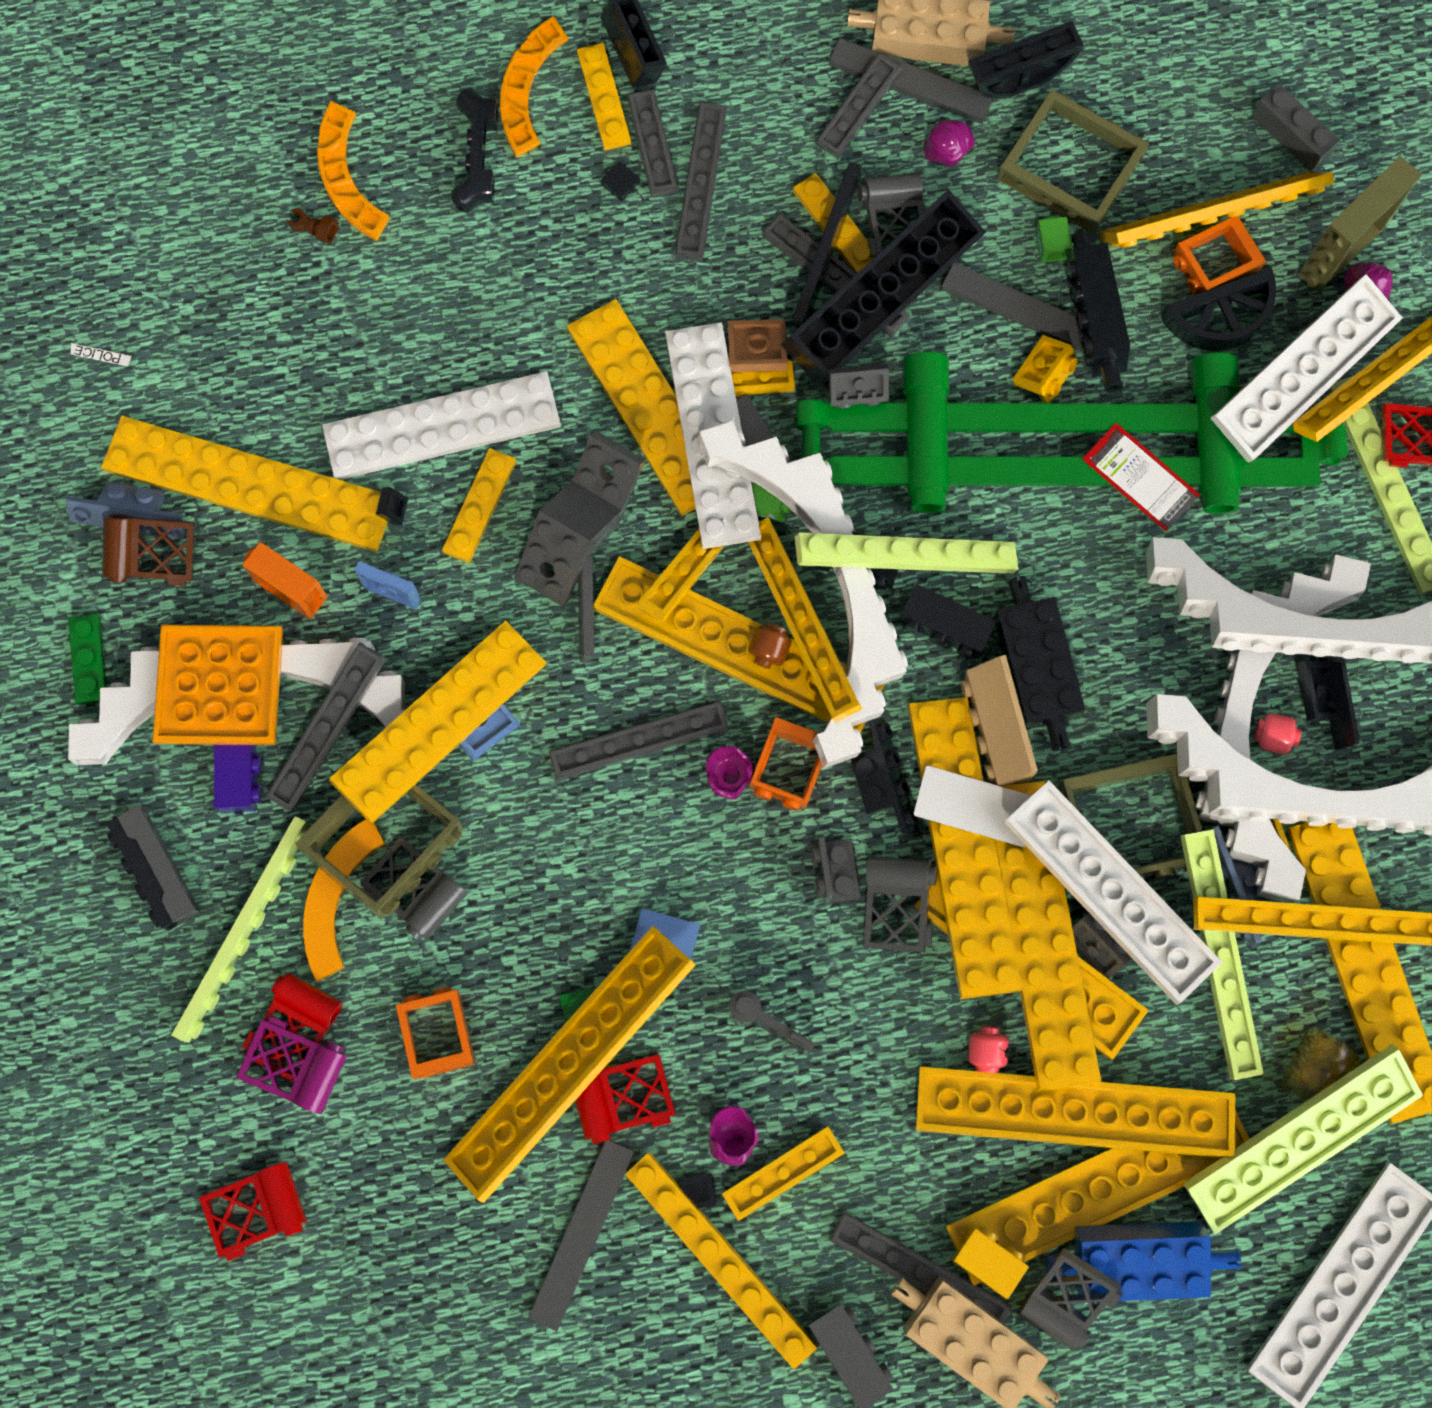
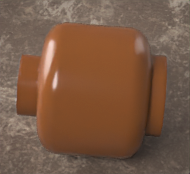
[748,623,792,669]

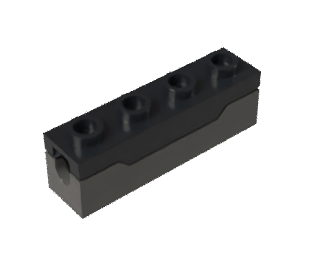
[106,805,201,931]

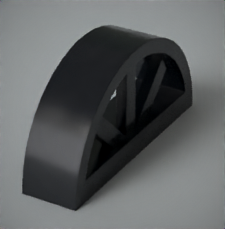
[968,21,1084,99]
[1161,268,1276,351]

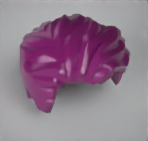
[923,120,975,167]
[1343,261,1393,301]
[706,746,756,800]
[709,1106,758,1166]

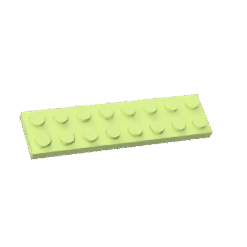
[1183,1044,1423,1235]

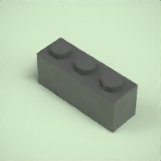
[1252,84,1340,172]
[807,1303,894,1408]

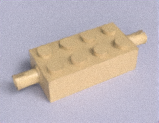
[847,0,1015,66]
[891,1276,1061,1408]

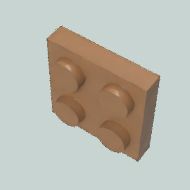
[728,319,787,372]

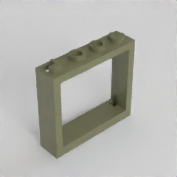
[997,90,1149,235]
[1298,156,1422,293]
[1059,754,1202,879]
[295,785,463,920]

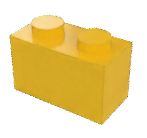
[951,1227,1029,1299]

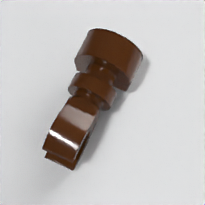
[286,208,339,244]

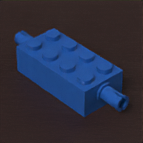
[1046,1221,1241,1301]

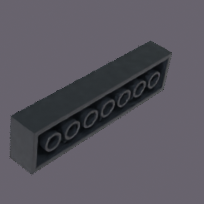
[781,189,986,387]

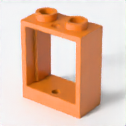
[1173,216,1266,295]
[242,542,328,620]
[750,717,822,811]
[396,986,476,1080]

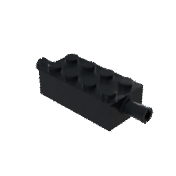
[1067,231,1130,392]
[993,576,1085,751]

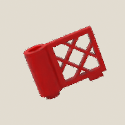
[1382,403,1432,468]
[242,973,343,1083]
[575,1054,676,1145]
[199,1162,308,1261]

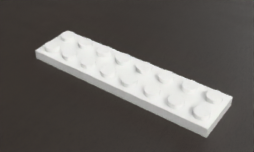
[1210,274,1403,463]
[665,322,761,549]
[322,371,561,480]
[1004,781,1222,1005]
[1245,1163,1432,1408]

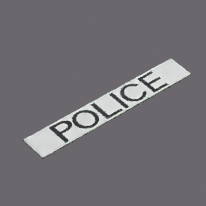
[70,343,131,366]

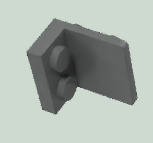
[822,364,889,408]
[811,835,861,905]
[1072,912,1131,979]

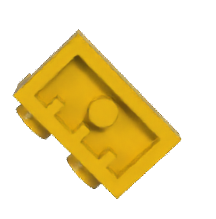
[1012,335,1077,403]

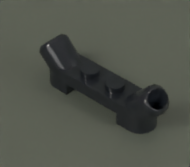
[451,88,498,213]

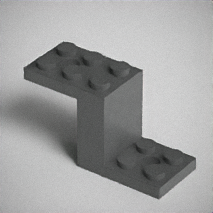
[514,430,645,607]

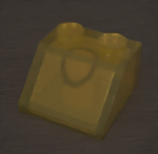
[1279,1027,1362,1100]

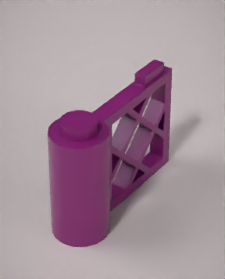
[236,1016,347,1114]

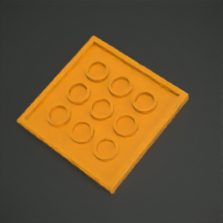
[152,625,283,745]

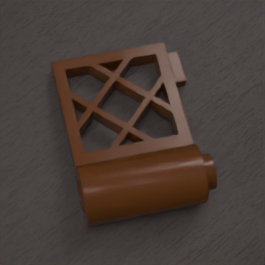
[102,514,195,586]

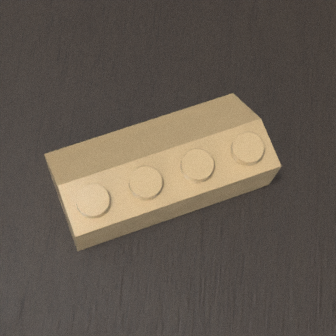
[961,655,1038,786]

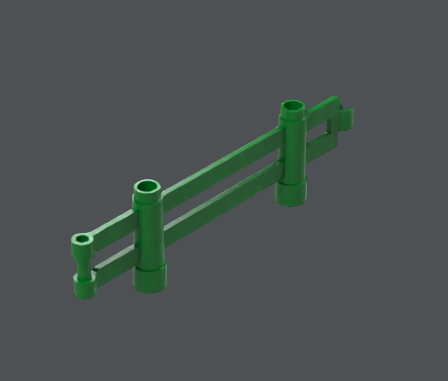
[796,352,1347,514]

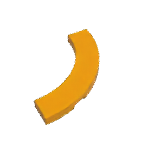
[500,16,568,158]
[317,101,390,241]
[303,819,385,982]

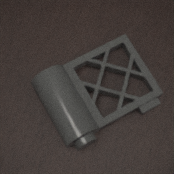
[857,174,924,257]
[360,837,468,941]
[863,856,937,953]
[729,991,815,1056]
[1017,1249,1123,1351]

